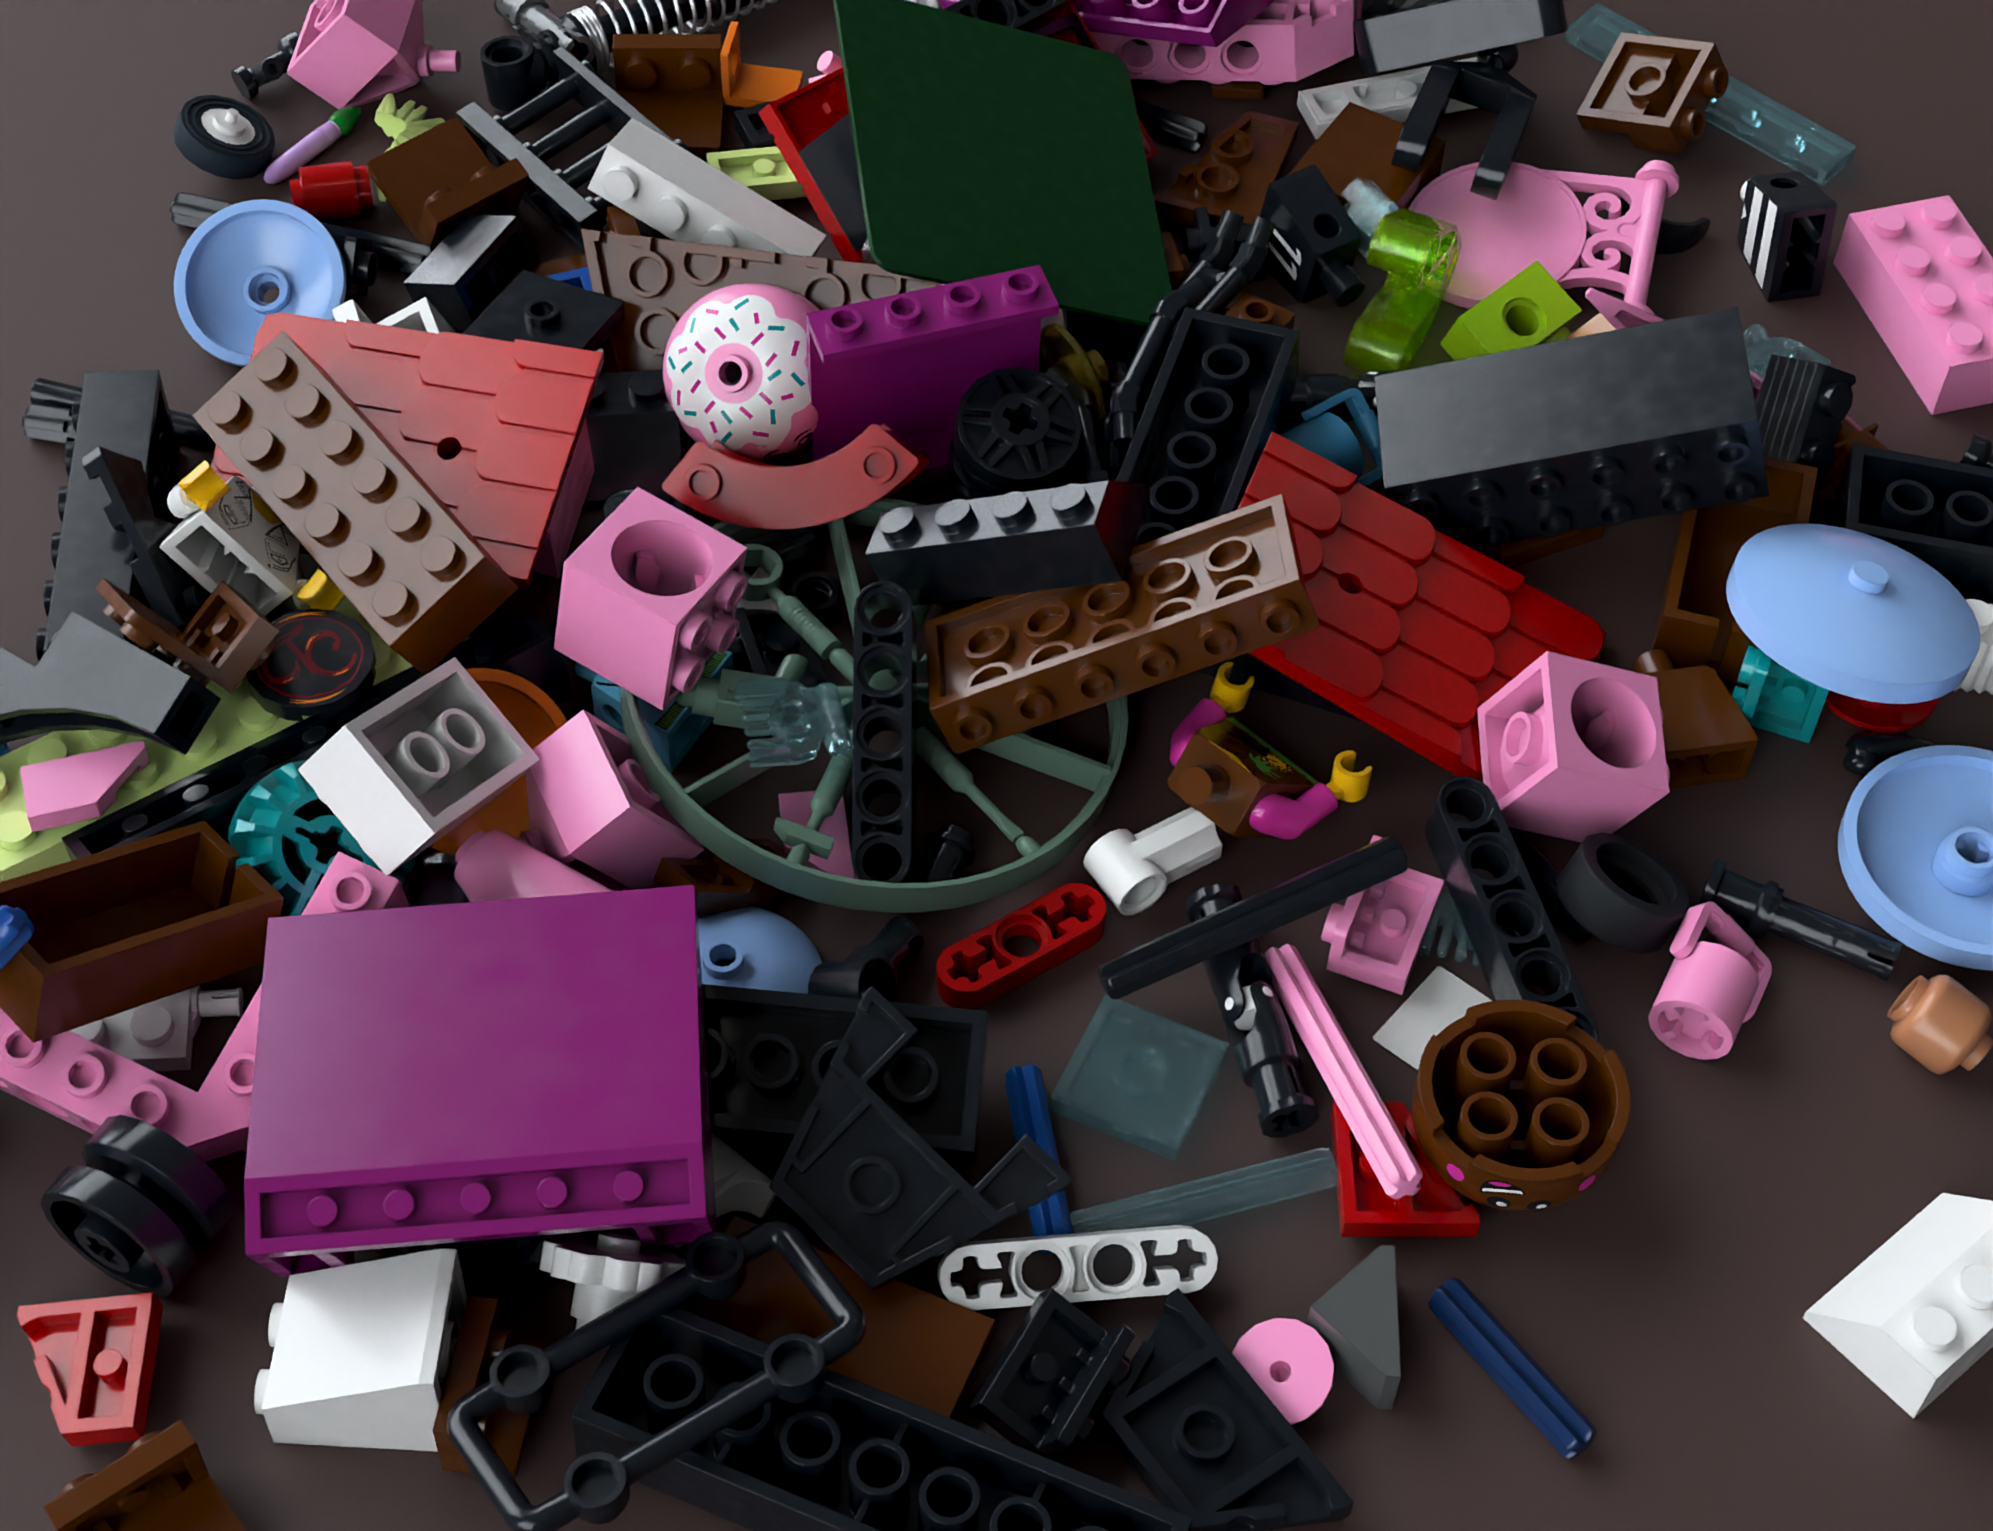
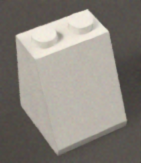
[254,1248,468,1452]

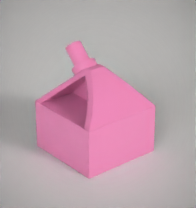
[286,0,461,109]
[519,709,704,891]

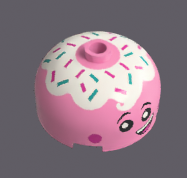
[663,283,820,462]

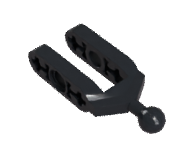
[1391,43,1538,200]

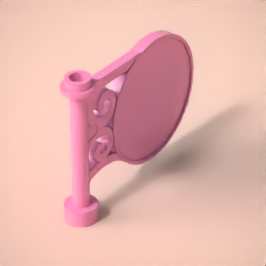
[1403,160,1680,315]

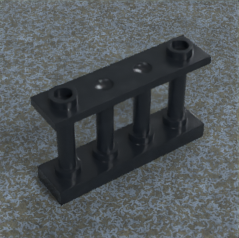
[456,46,691,255]

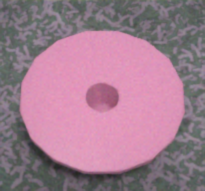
[1232,1318,1335,1425]

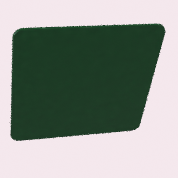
[833,0,1172,327]

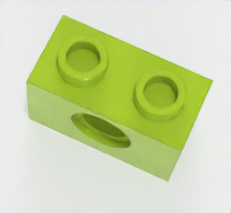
[1440,260,1582,361]

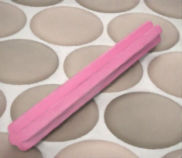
[1264,944,1423,1200]

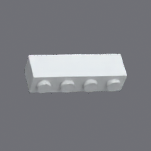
[587,118,826,257]

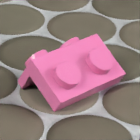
[1321,835,1444,995]

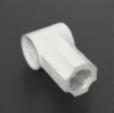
[1083,807,1223,916]

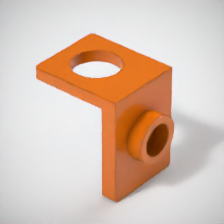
[720,21,803,108]

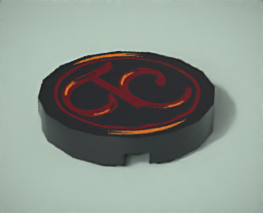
[246,609,376,721]

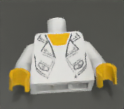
[159,460,346,616]

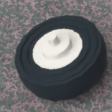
[174,95,275,179]

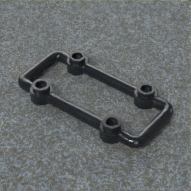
[446,1220,866,1531]

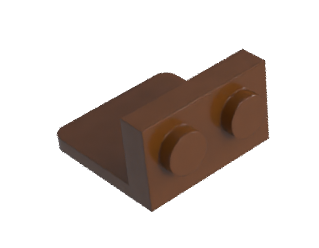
[95,578,280,693]
[43,1420,247,1531]

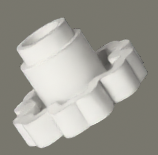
[539,1232,686,1330]

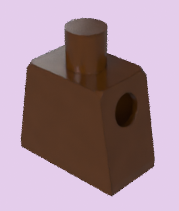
[1634,649,1758,789]

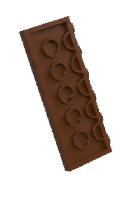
[925,494,1319,753]

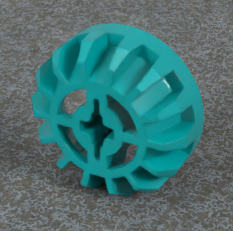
[227,760,415,917]

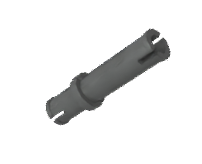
[492,0,596,63]

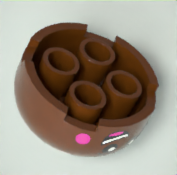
[1412,999,1631,1212]

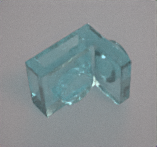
[1341,177,1410,258]

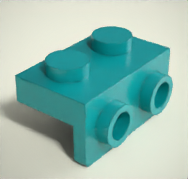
[1731,645,1829,743]

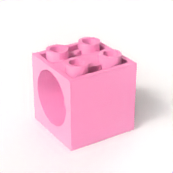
[554,486,748,711]
[1477,651,1670,843]

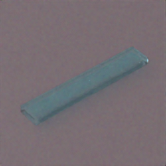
[1564,2,1857,186]

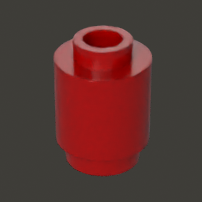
[289,161,373,221]

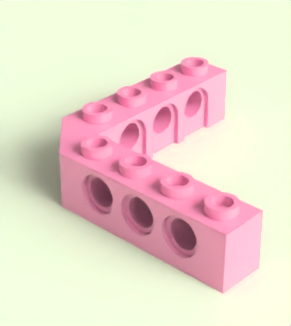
[1090,0,1365,85]
[0,851,409,1163]

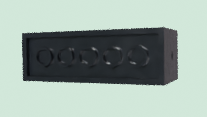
[1374,307,1769,548]

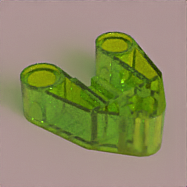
[1343,208,1461,373]

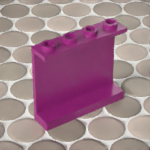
[806,265,1059,491]

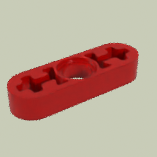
[936,883,1106,1010]

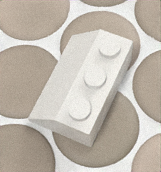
[1803,1193,1993,1419]

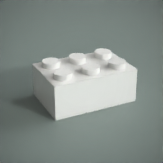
[298,657,540,876]

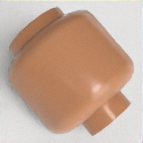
[1887,975,1993,1075]

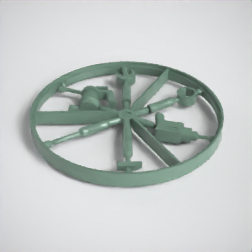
[619,497,1128,913]

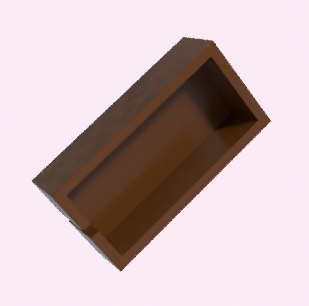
[1652,456,1818,686]
[0,821,284,1043]

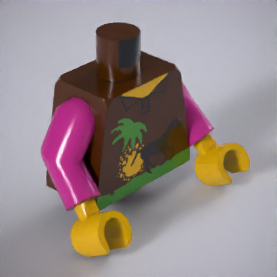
[1167,662,1373,840]

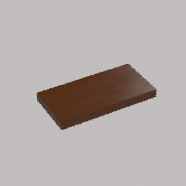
[684,1215,995,1420]

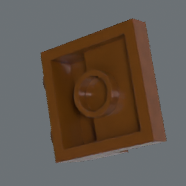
[1576,32,1729,154]

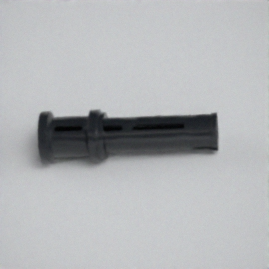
[1698,859,1902,981]

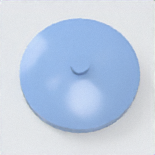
[1726,524,1980,704]
[1838,745,1993,971]

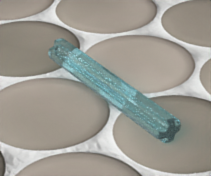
[1070,1147,1338,1247]

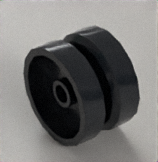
[40,1115,235,1296]

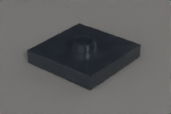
[463,270,626,351]

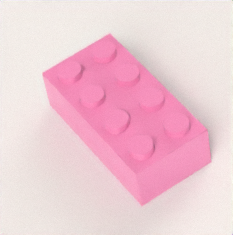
[1833,195,1993,415]

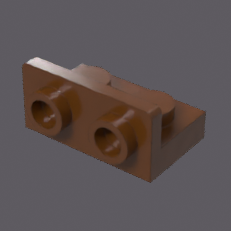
[432,1295,547,1478]

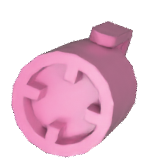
[1648,901,1772,1060]

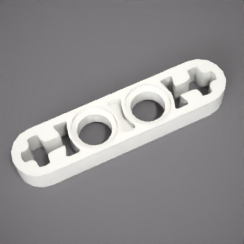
[937,1225,1218,1310]

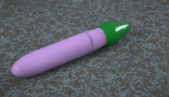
[263,106,362,184]

